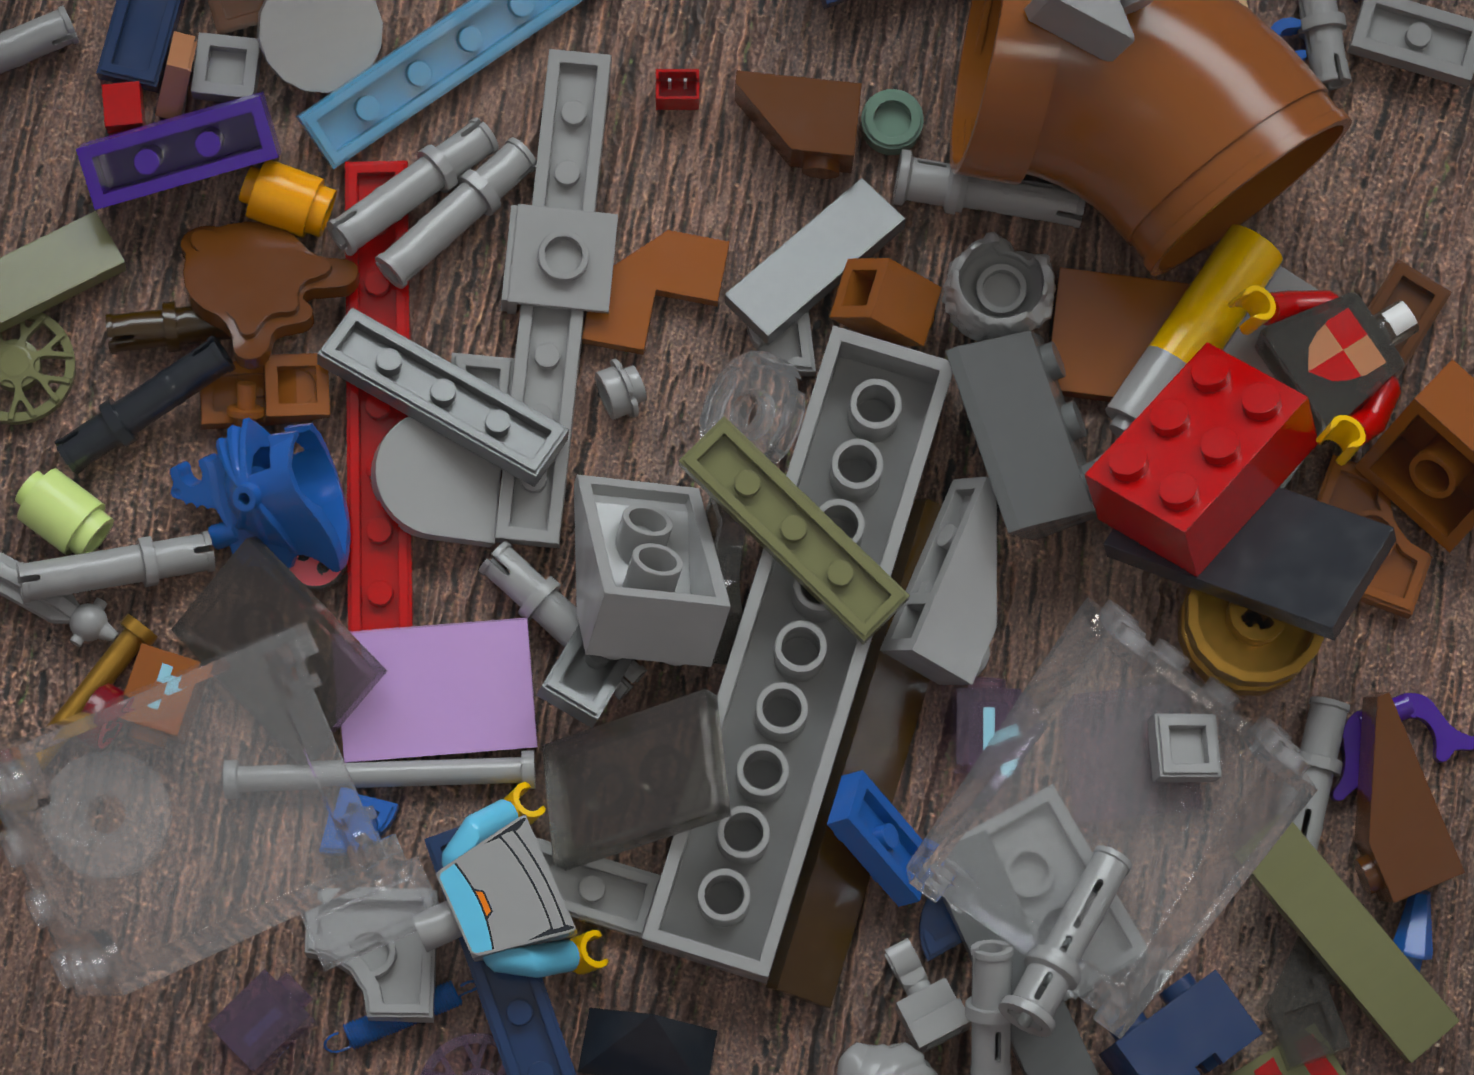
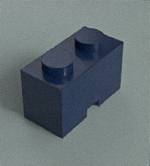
[1098,969,1263,1075]

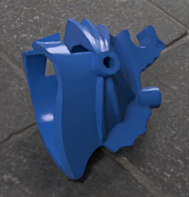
[170,417,351,572]

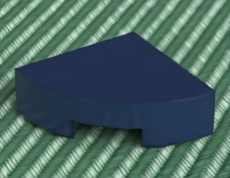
[918,886,963,963]

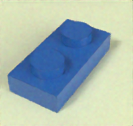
[827,770,933,907]

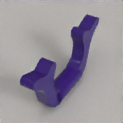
[1330,693,1474,802]

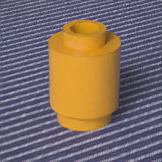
[239,160,337,238]

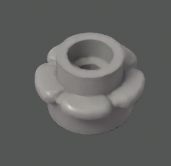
[595,359,647,420]

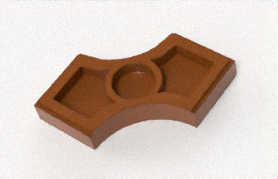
[1315,455,1432,619]

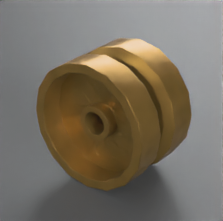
[1178,587,1324,696]

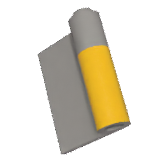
[1105,224,1388,489]

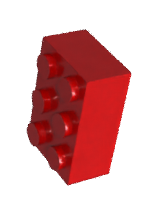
[1084,342,1318,577]

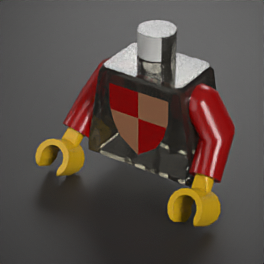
[1228,285,1419,466]

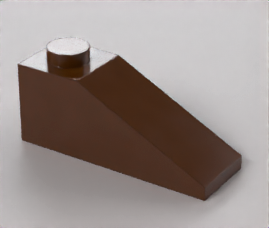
[1354,692,1465,903]

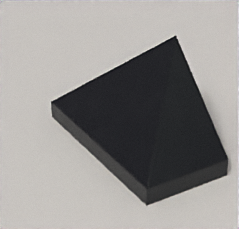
[578,1007,718,1075]

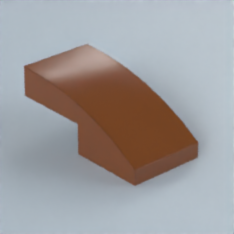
[199,353,330,430]

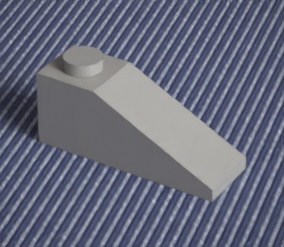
[880,477,997,685]

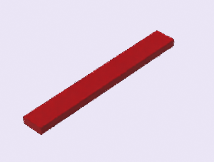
[345,161,413,632]

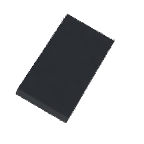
[1103,487,1396,641]

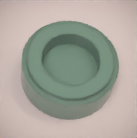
[860,89,924,155]

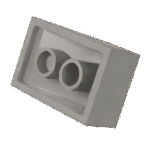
[574,474,731,667]

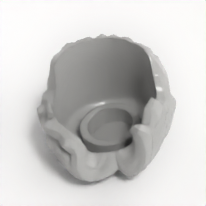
[941,231,1056,342]

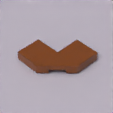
[582,230,730,355]

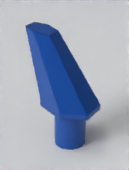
[1393,890,1433,973]

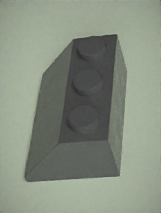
[945,331,1097,541]

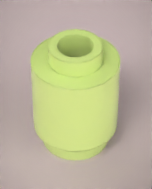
[15,468,114,555]

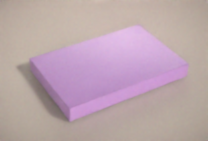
[334,617,538,763]

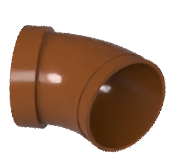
[950,0,1352,276]

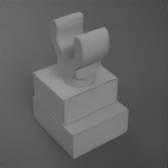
[884,938,971,1053]

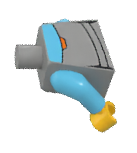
[411,782,609,978]

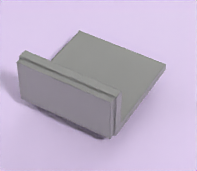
[501,204,618,314]

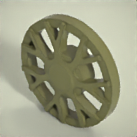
[0,312,76,425]

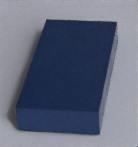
[96,0,185,93]

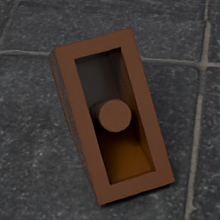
[735,70,862,179]

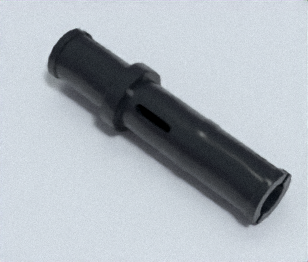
[54,335,236,475]

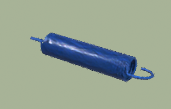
[323,980,476,1053]

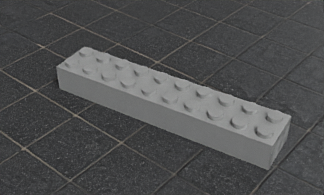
[642,325,953,984]

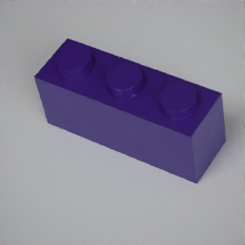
[76,92,282,210]

